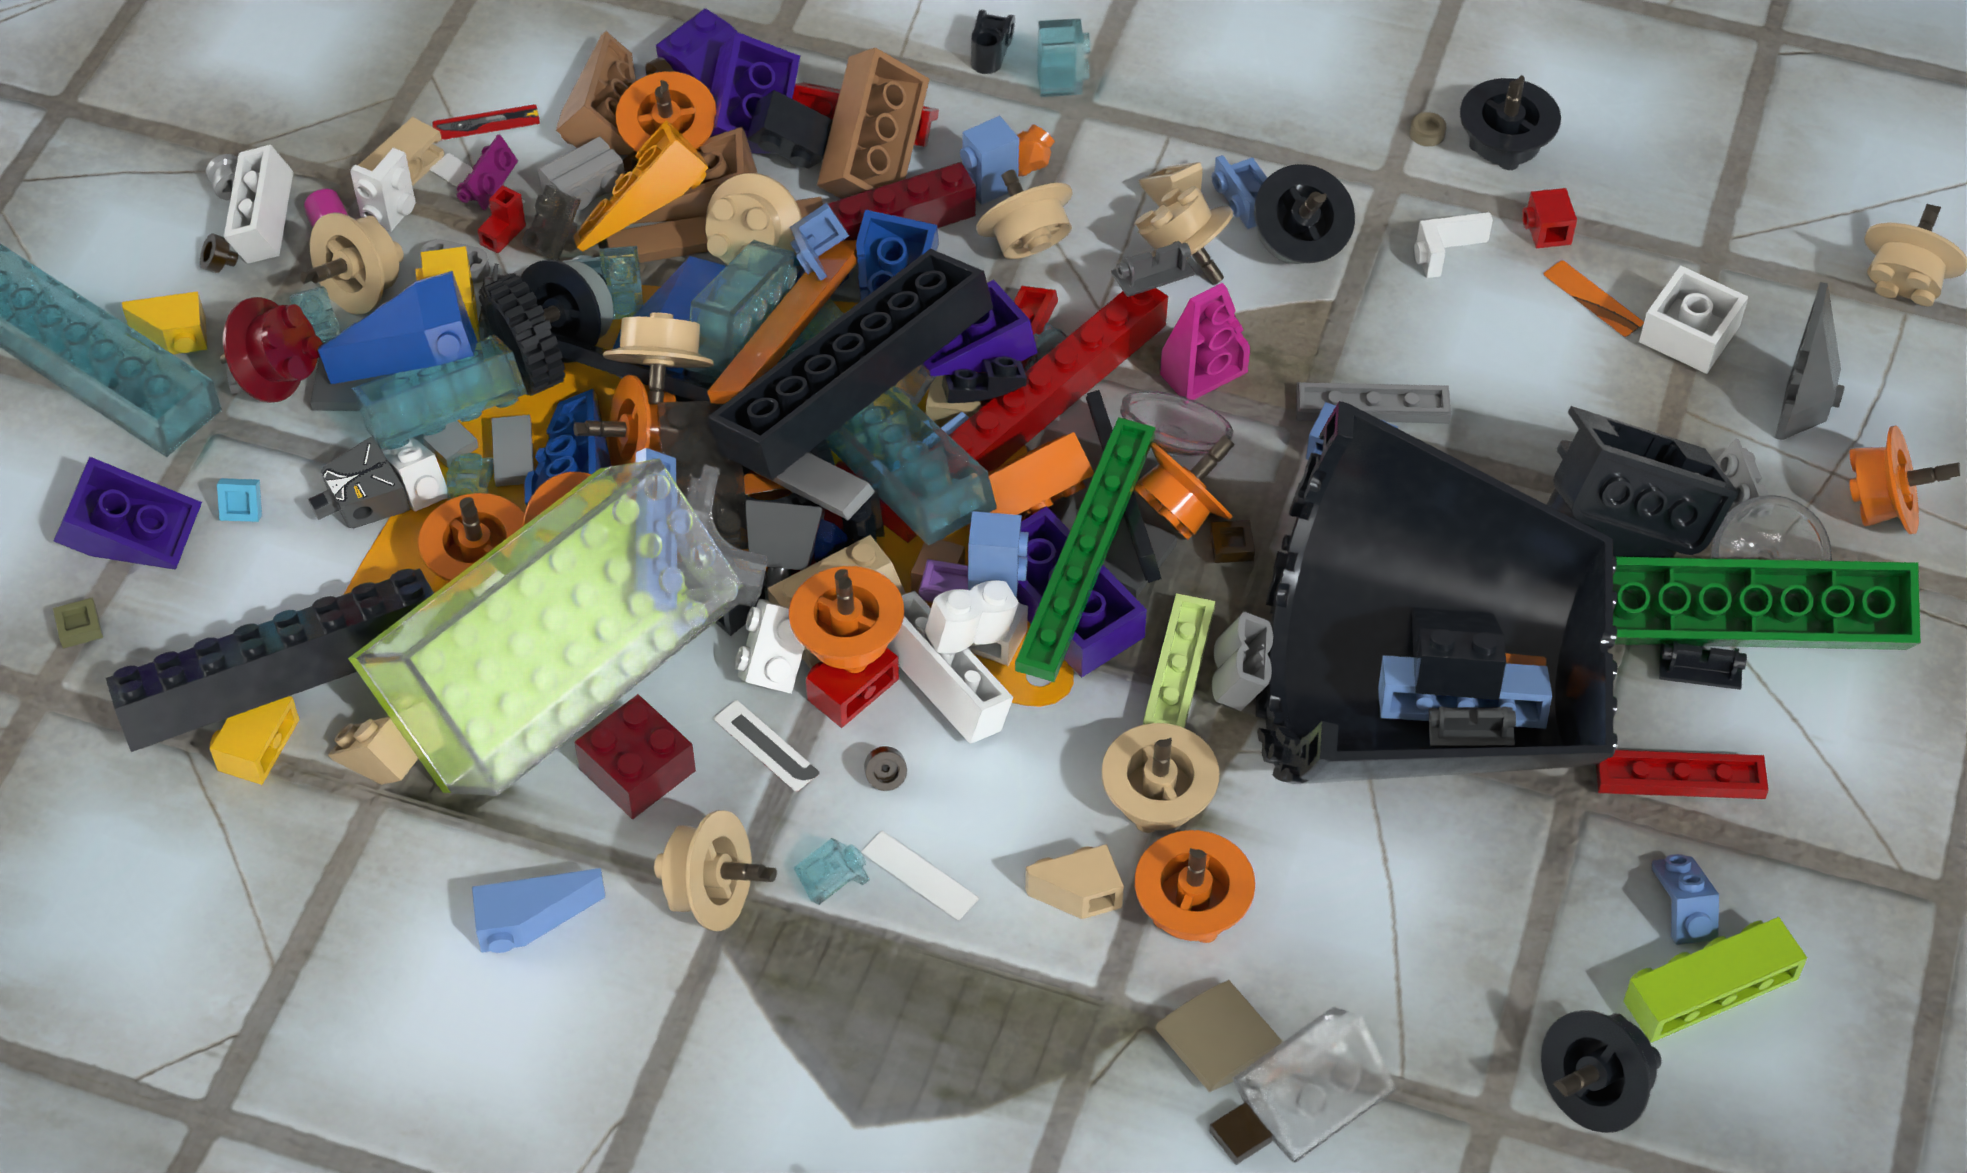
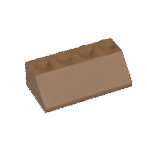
[817,47,930,199]

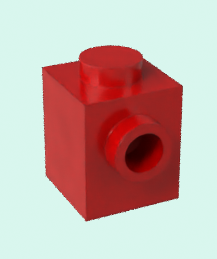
[1522,188,1577,249]

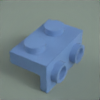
[1212,155,1267,229]

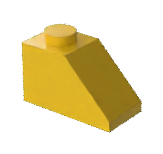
[122,291,207,355]
[210,696,300,785]

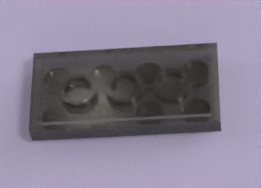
[657,401,749,552]

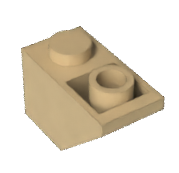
[328,717,419,785]
[1025,844,1124,919]

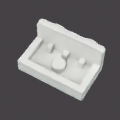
[350,148,416,231]
[735,599,804,694]

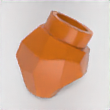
[1017,124,1055,176]

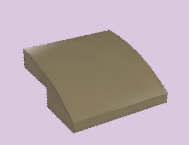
[1155,980,1284,1092]

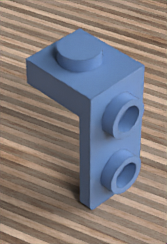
[790,203,849,280]
[1652,854,1719,945]

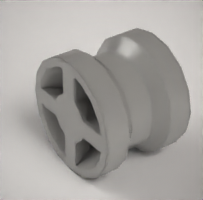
[206,154,238,200]

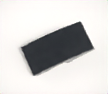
[942,356,1027,403]

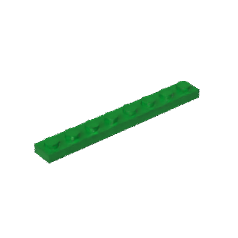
[1015,417,1156,682]

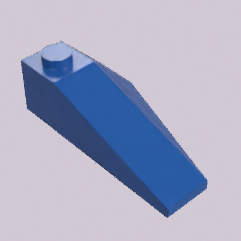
[856,210,939,301]
[613,256,726,375]

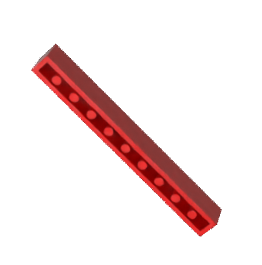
[879,288,1168,543]

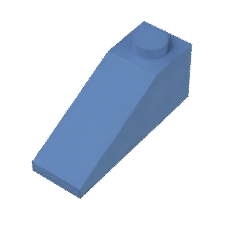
[472,868,606,953]

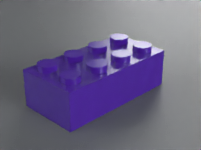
[1016,506,1147,678]

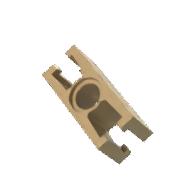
[358,117,445,186]

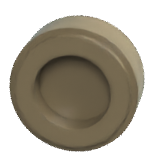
[1410,112,1447,147]

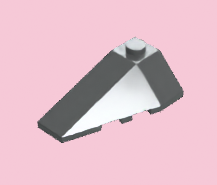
[1775,282,1845,440]

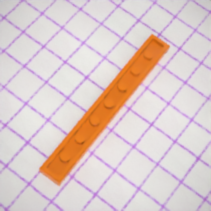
[707,240,858,404]

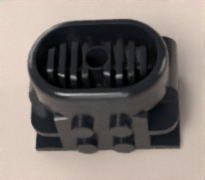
[1546,406,1739,558]

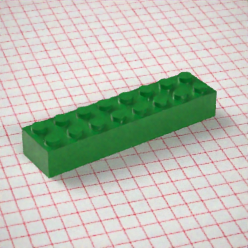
[1613,557,1921,650]

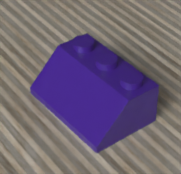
[709,32,801,154]

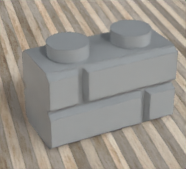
[538,136,625,216]

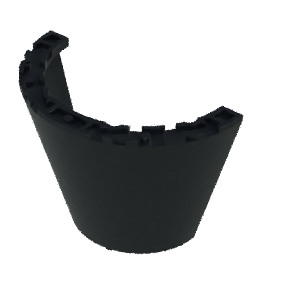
[1256,401,1618,784]

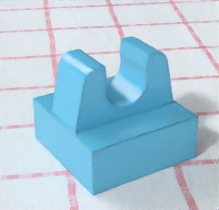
[217,478,262,522]

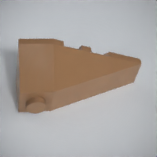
[556,31,636,155]
[610,127,758,224]

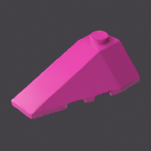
[1160,283,1250,404]

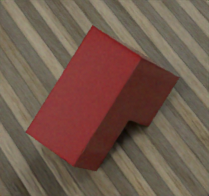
[477,185,526,254]

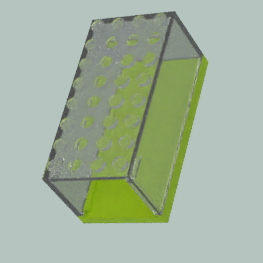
[348,458,749,796]

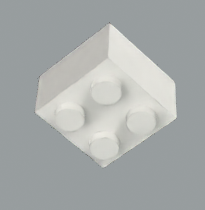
[1639,265,1748,374]

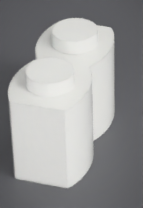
[924,580,1019,654]

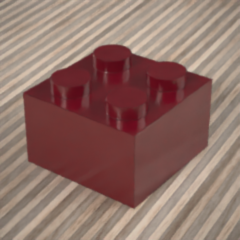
[574,694,696,820]

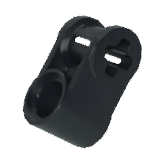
[971,9,1015,74]

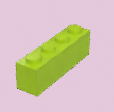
[1623,917,1808,1043]

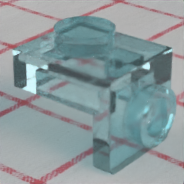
[289,286,341,344]
[446,453,494,500]
[794,838,870,905]

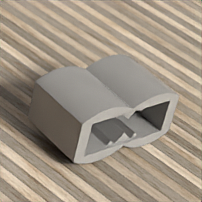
[1212,612,1273,711]

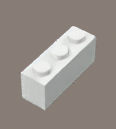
[224,144,293,264]

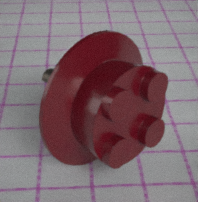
[220,297,323,403]

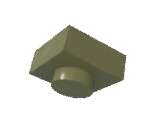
[52,597,103,649]

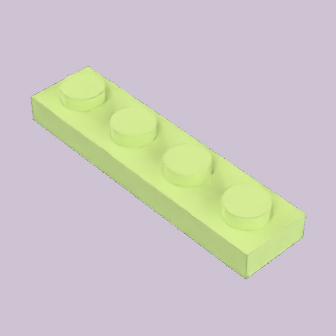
[1143,593,1215,728]

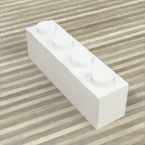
[887,591,1013,744]

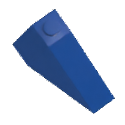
[318,271,477,384]
[525,389,615,506]

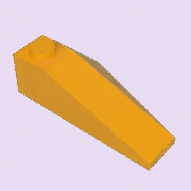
[573,120,709,252]

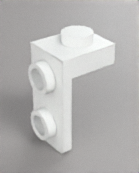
[1414,212,1493,278]
[383,438,451,511]

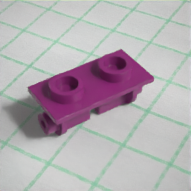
[457,134,518,210]

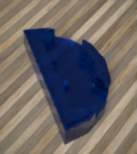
[814,519,853,563]

